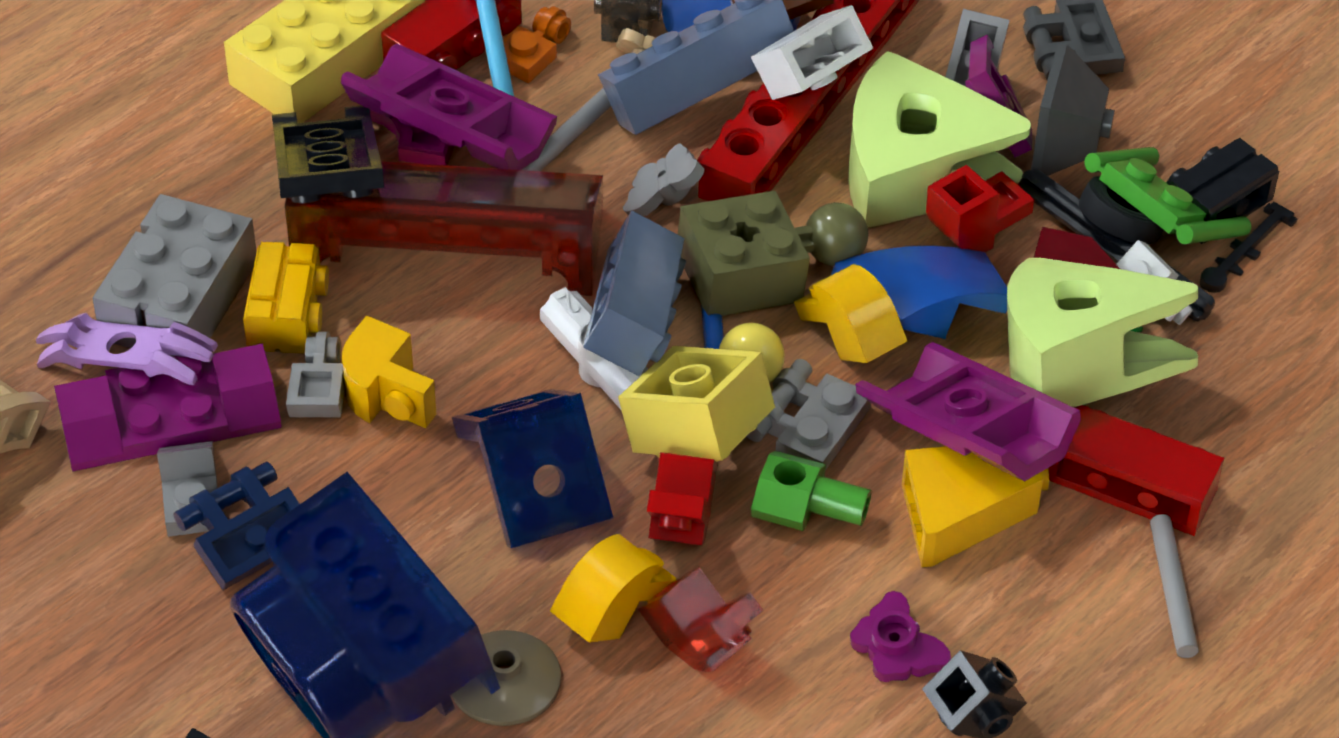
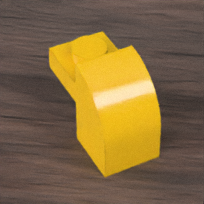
[794,264,907,363]
[342,315,437,428]
[550,534,679,643]

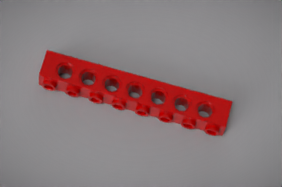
[697,0,919,201]

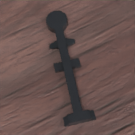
[1200,202,1298,293]

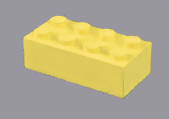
[224,0,426,123]

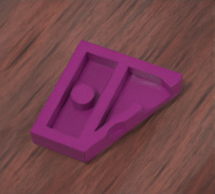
[965,34,1032,158]

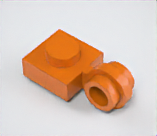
[503,6,571,84]

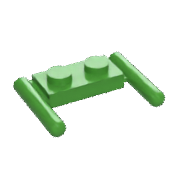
[1084,147,1252,244]

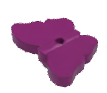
[850,591,951,682]

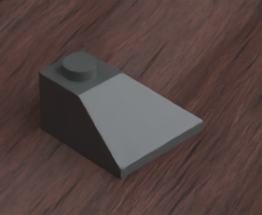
[1031,43,1115,176]

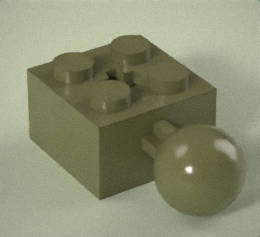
[678,191,869,316]

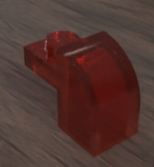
[638,567,763,672]

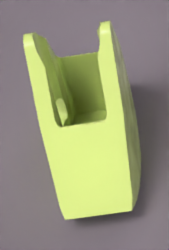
[848,51,1031,227]
[1007,258,1198,407]

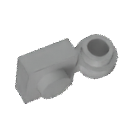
[286,332,345,418]

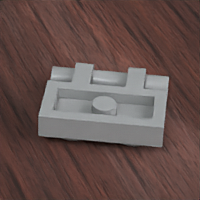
[747,359,871,471]

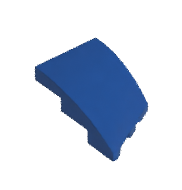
[831,246,1007,339]

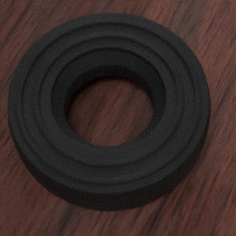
[1079,176,1164,244]

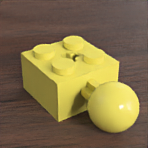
[618,323,785,462]

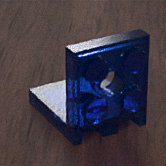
[452,389,614,548]

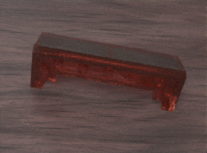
[284,161,603,296]

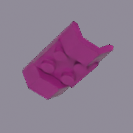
[341,43,557,175]
[855,342,1081,482]
[54,343,282,472]

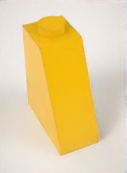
[901,446,1049,568]

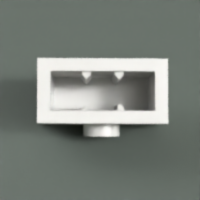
[751,5,873,100]

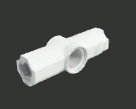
[540,287,648,409]

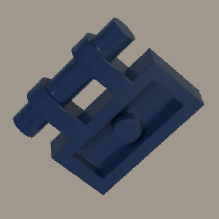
[173,461,318,590]

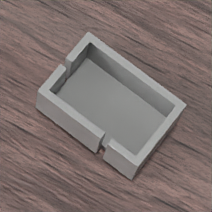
[92,194,257,357]

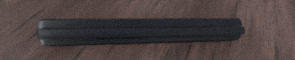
[1018,168,1215,322]

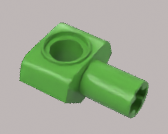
[751,451,872,531]

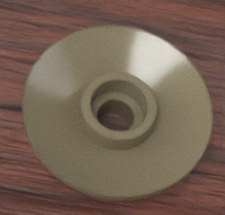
[448,630,561,726]

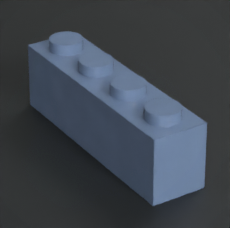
[598,0,794,135]
[583,210,686,376]

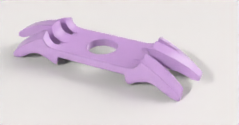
[36,313,218,385]

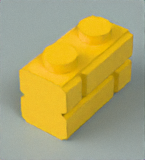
[243,241,329,354]

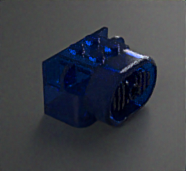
[230,472,500,738]

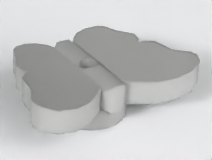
[623,143,704,217]

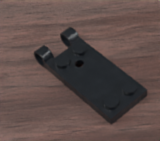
[272,105,384,203]

